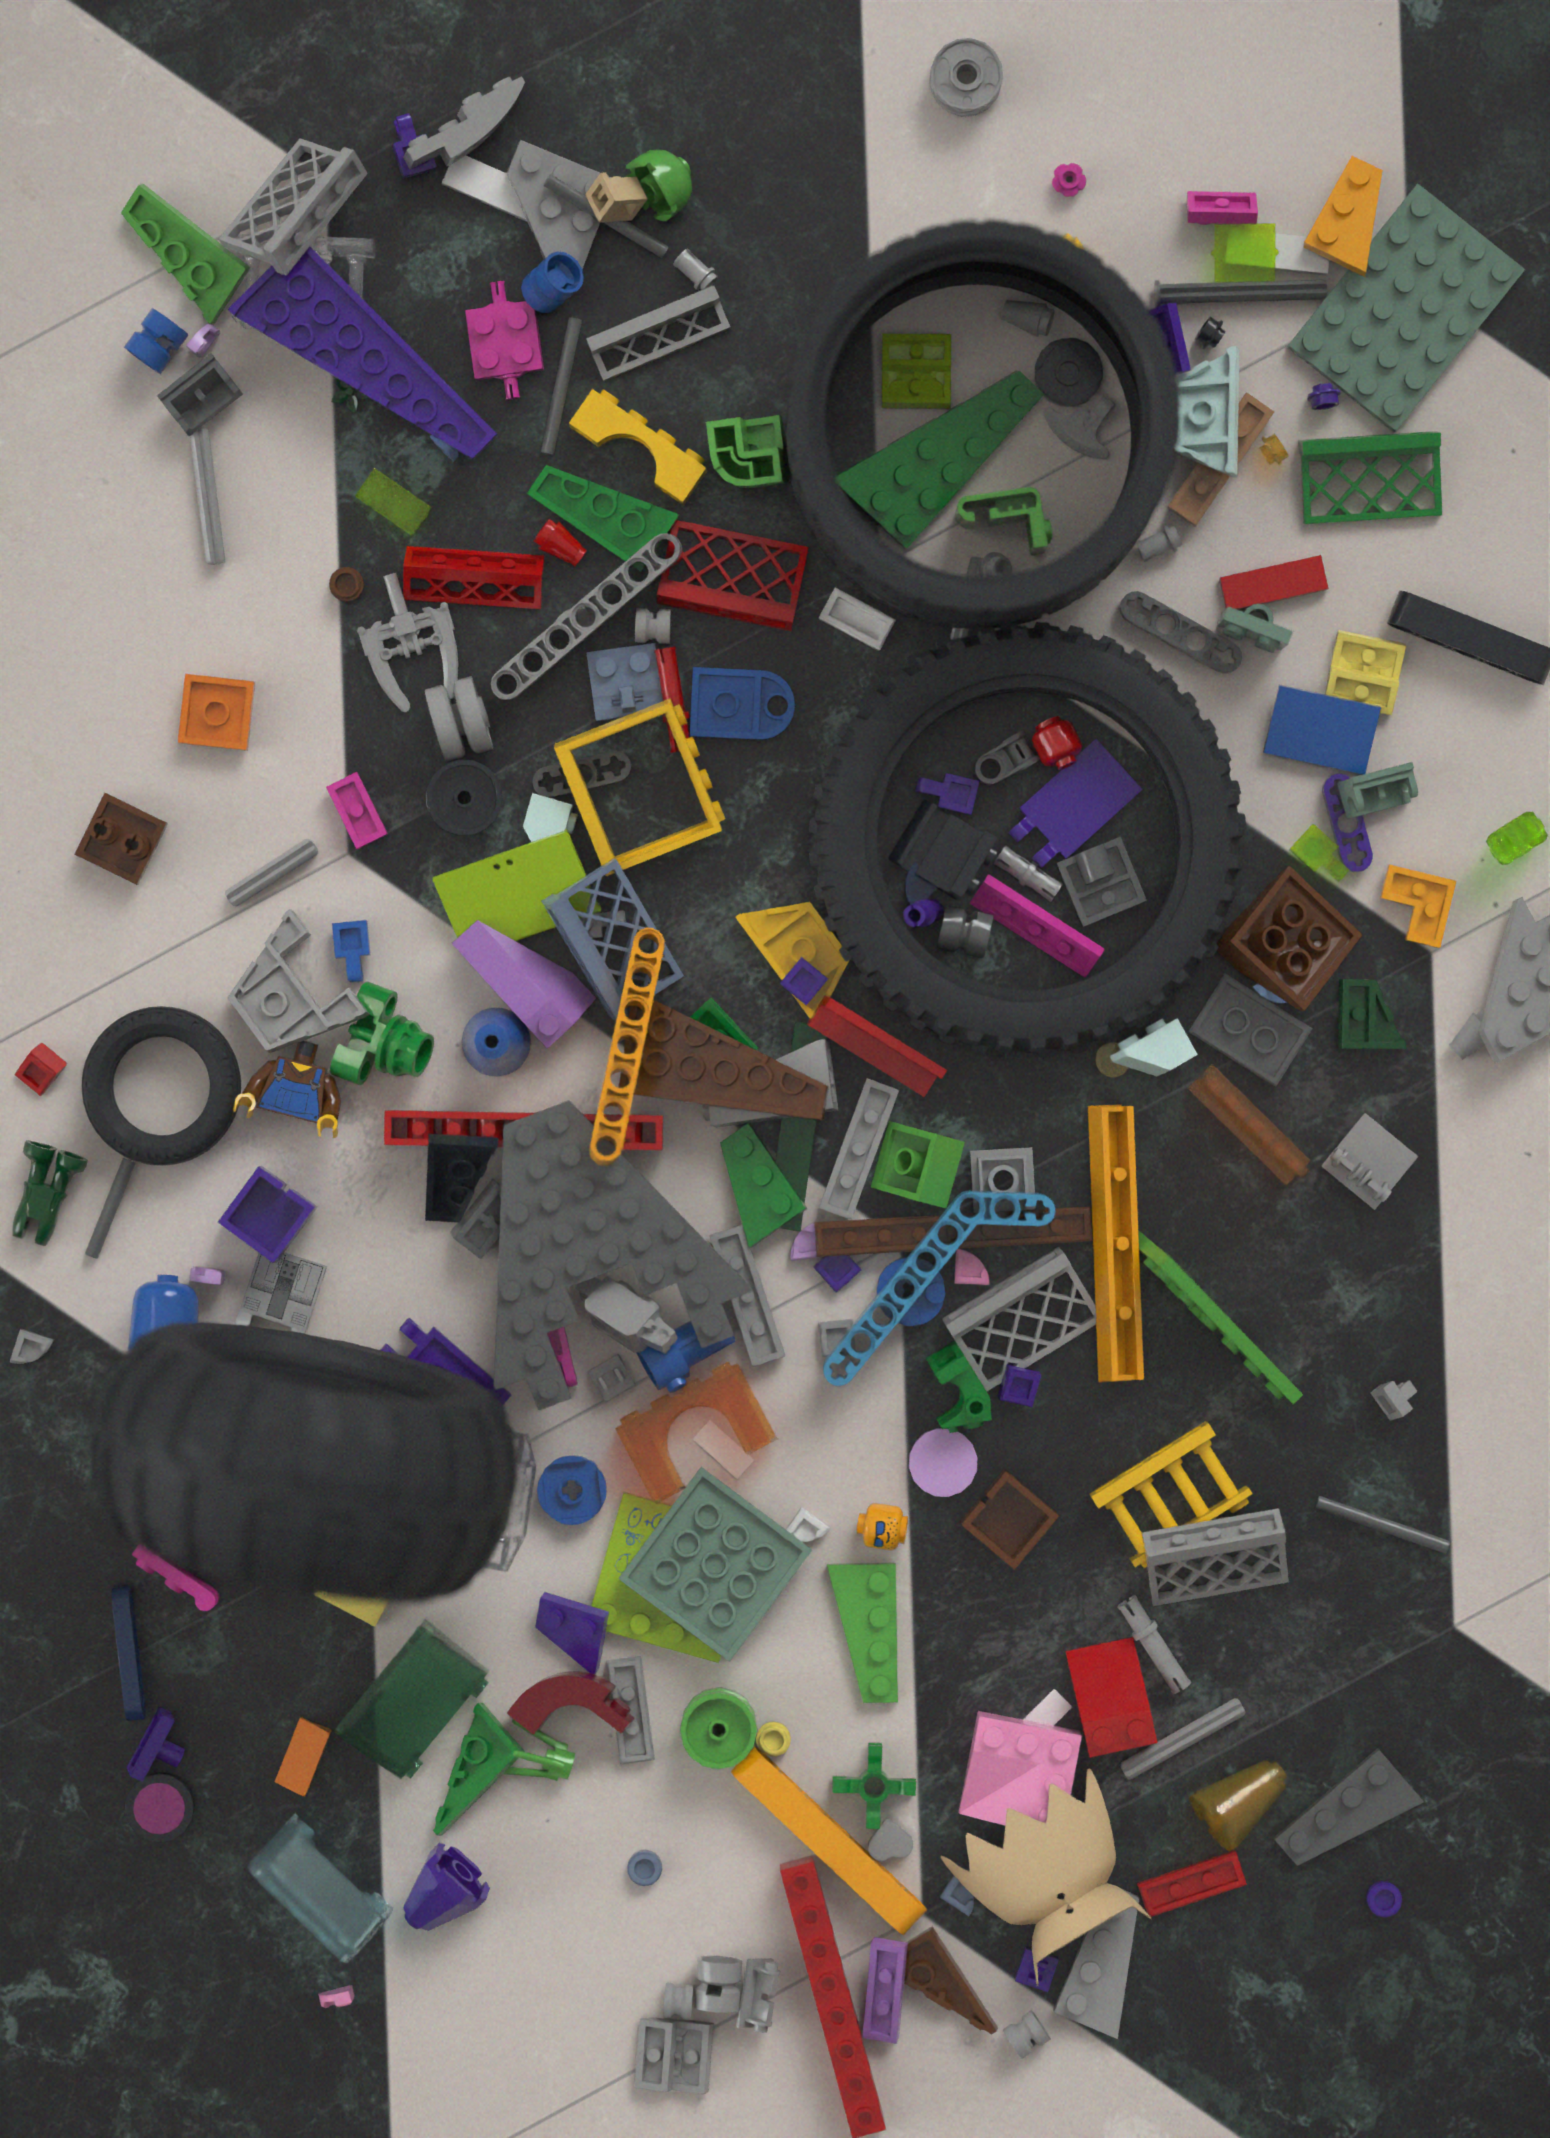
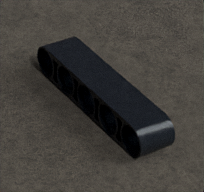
[1387,591,1550,685]

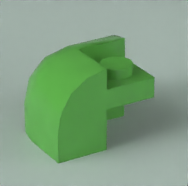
[706,415,789,488]

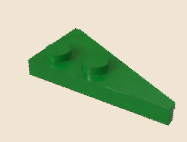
[433,1703,525,1836]

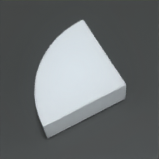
[786,1507,830,1542]

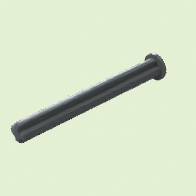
[1154,280,1327,308]

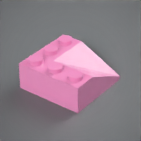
[958,1711,1082,1826]

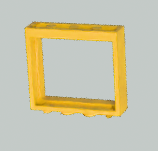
[554,699,725,876]

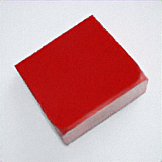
[14,1043,67,1096]

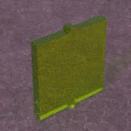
[1211,223,1279,282]

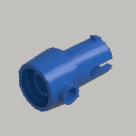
[636,1321,736,1394]

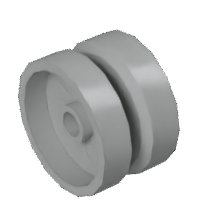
[425,676,493,763]

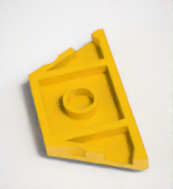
[735,902,849,1018]

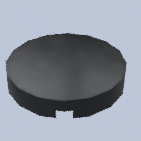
[1034,338,1103,407]

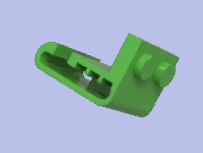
[955,487,1053,555]

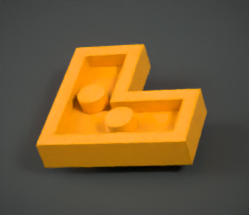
[1380,864,1456,948]

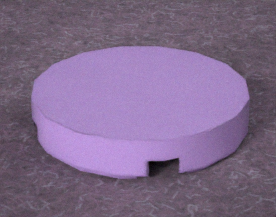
[909,1428,977,1497]

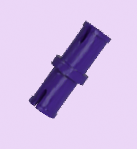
[904,899,944,927]

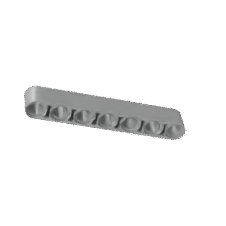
[491,534,682,700]

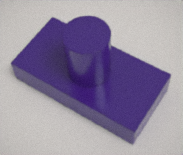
[127,1707,185,1782]

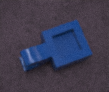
[332,920,371,982]

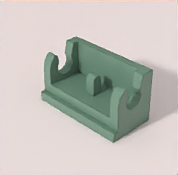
[1337,762,1418,819]

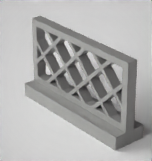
[218,138,368,275]
[942,1247,1096,1392]
[1142,1508,1289,1606]

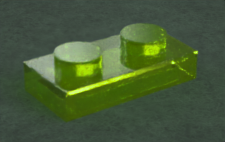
[355,468,432,537]

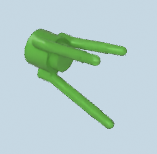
[504,1719,575,1781]

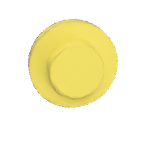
[756,1721,791,1757]

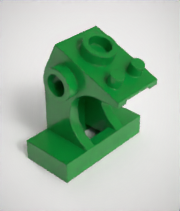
[925,1340,992,1433]

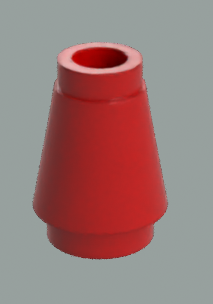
[534,519,587,566]

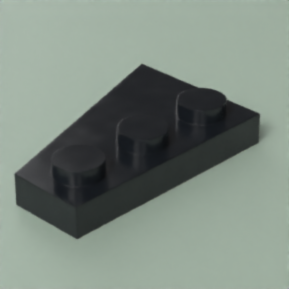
[425,1134,499,1223]

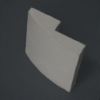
[635,2018,714,2094]

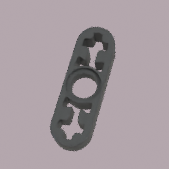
[533,751,631,798]

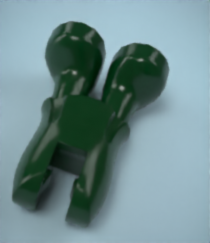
[12,1140,88,1246]

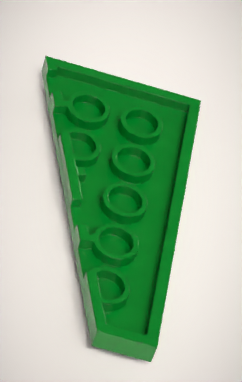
[835,371,1044,549]

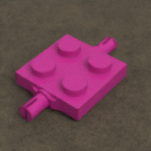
[465,281,544,400]

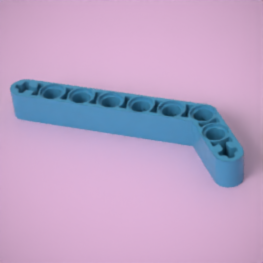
[823,1190,1055,1386]

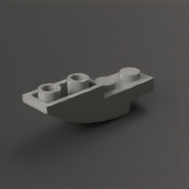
[403,76,525,169]

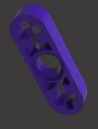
[1322,774,1373,872]

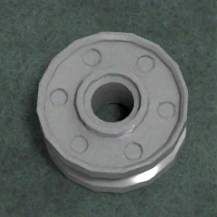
[930,38,1003,117]

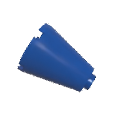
[462,1008,531,1076]

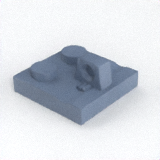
[586,643,663,722]

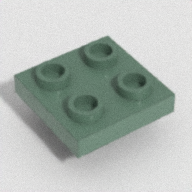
[1217,604,1293,653]

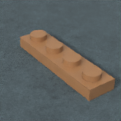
[1167,392,1275,527]

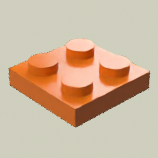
[178,674,255,751]

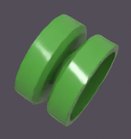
[680,1687,757,1769]

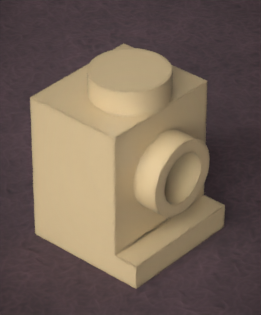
[585,173,648,222]

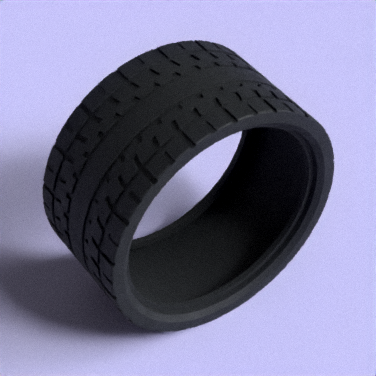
[787,219,1181,629]

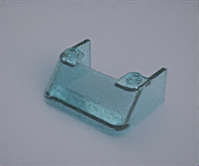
[247,1812,393,1963]

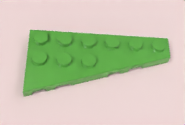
[1138,1231,1303,1404]

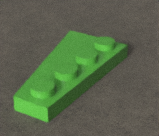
[121,184,251,324]
[827,1563,898,1703]

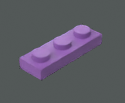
[863,1937,908,2044]

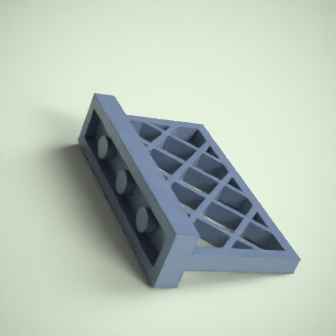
[541,859,684,1020]

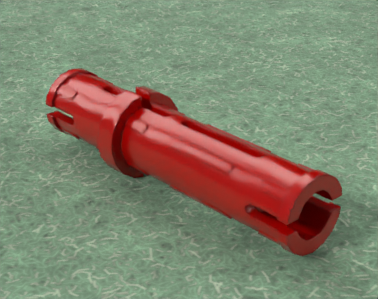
[654,647,690,753]

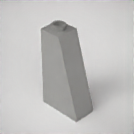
[703,1039,838,1128]

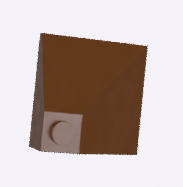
[1216,866,1363,1012]

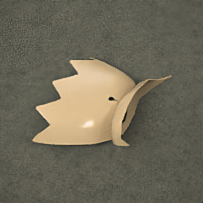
[941,1768,1151,1986]

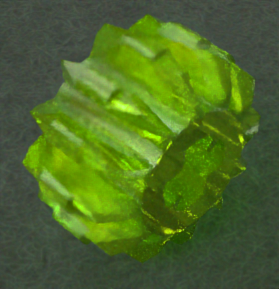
[1486,812,1548,865]

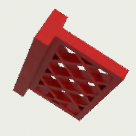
[656,520,809,631]

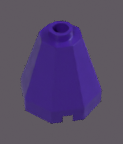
[403,1843,490,1931]

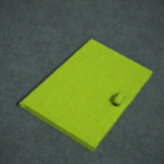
[432,830,601,941]

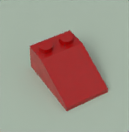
[1065,1636,1158,1757]

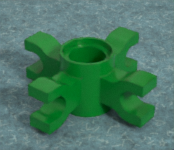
[832,1742,916,1829]

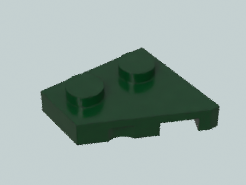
[1338,979,1406,1049]

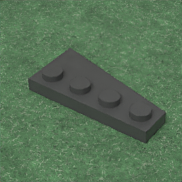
[1274,1748,1424,1866]

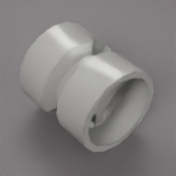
[695,1956,742,2013]

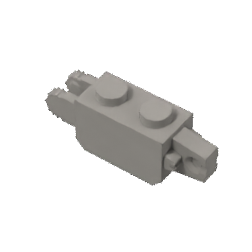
[575,1276,678,1353]

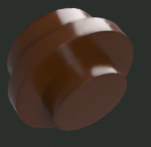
[329,567,364,602]

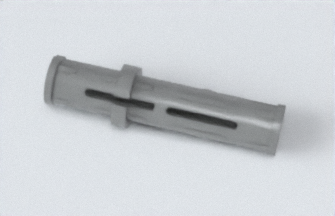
[1117,1595,1192,1694]

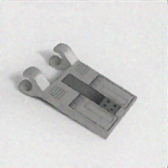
[234,1252,327,1334]

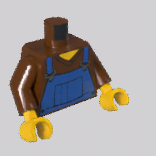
[233,1041,341,1138]

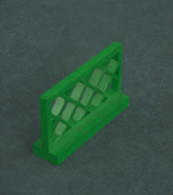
[1298,431,1442,524]

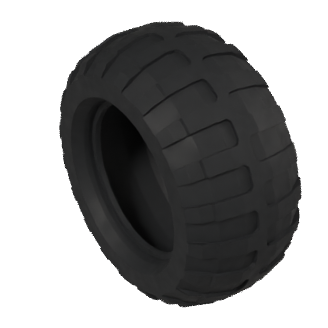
[90,1322,518,1604]

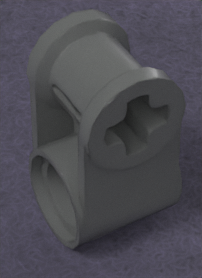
[972,730,1040,787]

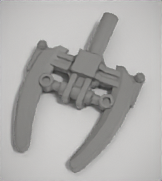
[357,573,458,712]

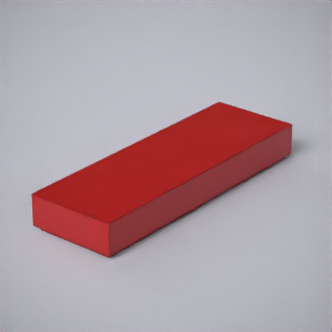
[1219,555,1329,610]
[1137,1850,1247,1917]

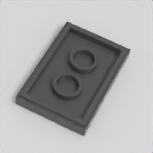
[1188,973,1313,1087]

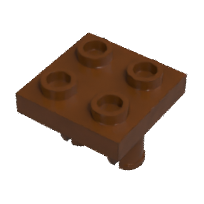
[74,793,168,885]

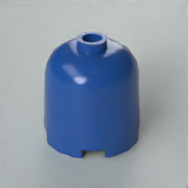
[128,1275,199,1350]

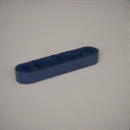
[111,1585,146,1721]

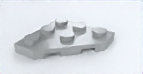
[506,140,612,269]

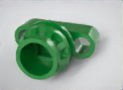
[330,981,434,1085]

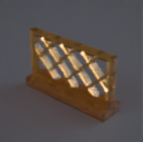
[1187,1064,1310,1185]

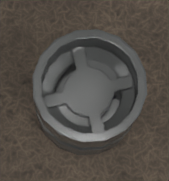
[936,905,993,958]

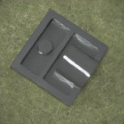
[1056,837,1147,927]

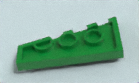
[527,465,680,572]

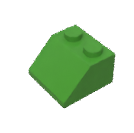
[871,1121,965,1208]

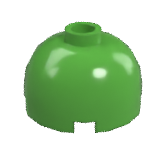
[626,149,692,221]

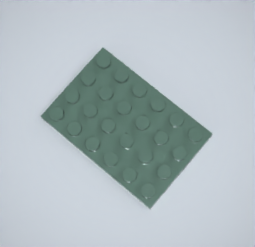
[1287,183,1525,433]

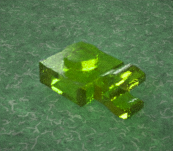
[1289,824,1350,882]

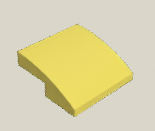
[1325,630,1406,715]

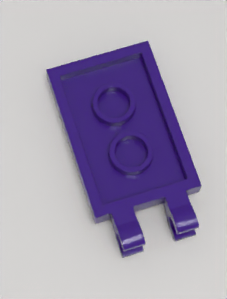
[1008,739,1143,868]
[380,1318,512,1405]

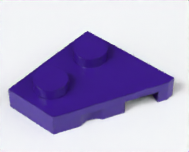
[535,1592,609,1675]

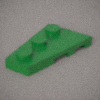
[720,1123,808,1248]

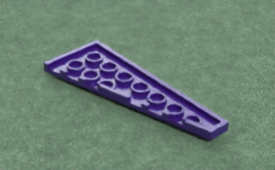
[228,246,498,460]

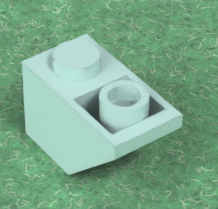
[523,793,578,842]
[1110,1018,1198,1076]

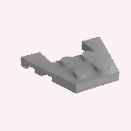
[228,909,369,1053]

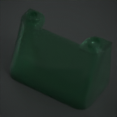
[333,1619,489,1780]

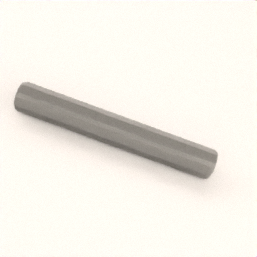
[190,428,225,565]
[1120,1698,1245,1779]

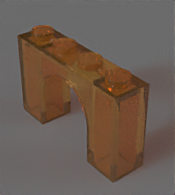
[615,1362,778,1504]

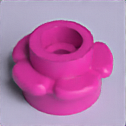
[1052,163,1086,197]

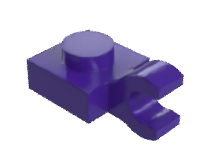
[392,113,437,179]
[915,773,980,815]

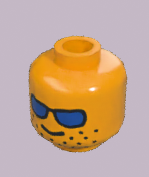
[857,1503,908,1551]

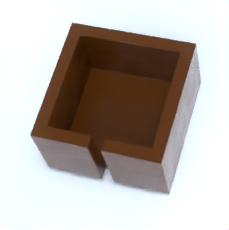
[960,1469,1059,1570]

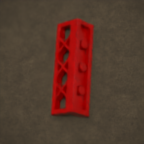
[403,546,544,609]
[807,995,947,1097]

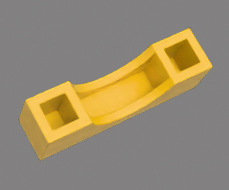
[569,389,707,506]

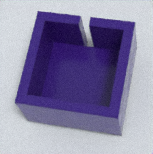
[218,1166,317,1263]

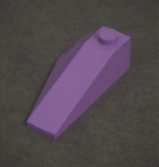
[452,920,596,1049]

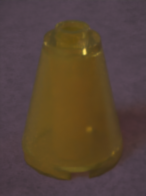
[1189,1760,1287,1851]

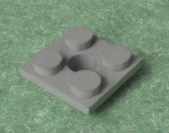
[970,1147,1036,1213]

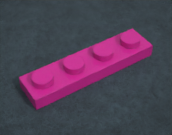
[969,874,1104,978]

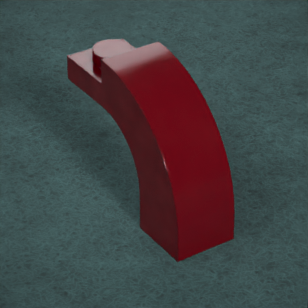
[506,1671,635,1735]

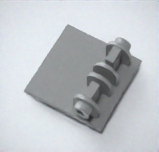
[1321,1113,1418,1210]

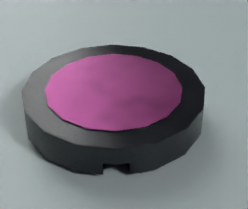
[125,1772,195,1843]

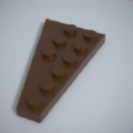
[618,1000,829,1121]

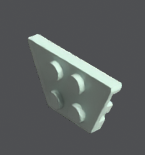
[1174,346,1240,477]

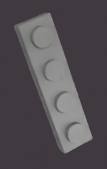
[819,1078,899,1219]
[709,1225,785,1367]

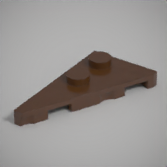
[904,1926,998,2035]

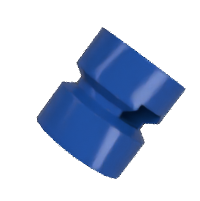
[521,252,584,313]
[124,308,189,374]

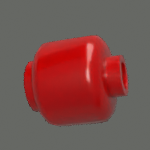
[1032,716,1083,770]

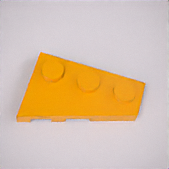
[1304,156,1383,277]

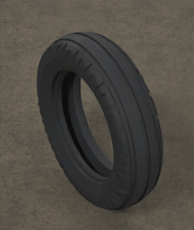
[82,1006,241,1166]

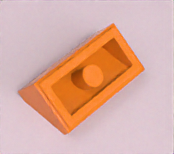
[275,1717,332,1797]

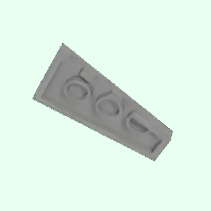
[1053,1889,1139,2039]

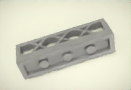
[587,285,731,382]

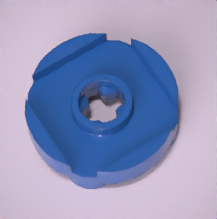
[876,1258,946,1326]
[537,1455,607,1525]

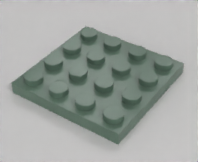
[618,1467,812,1662]

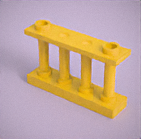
[1089,1421,1253,1568]

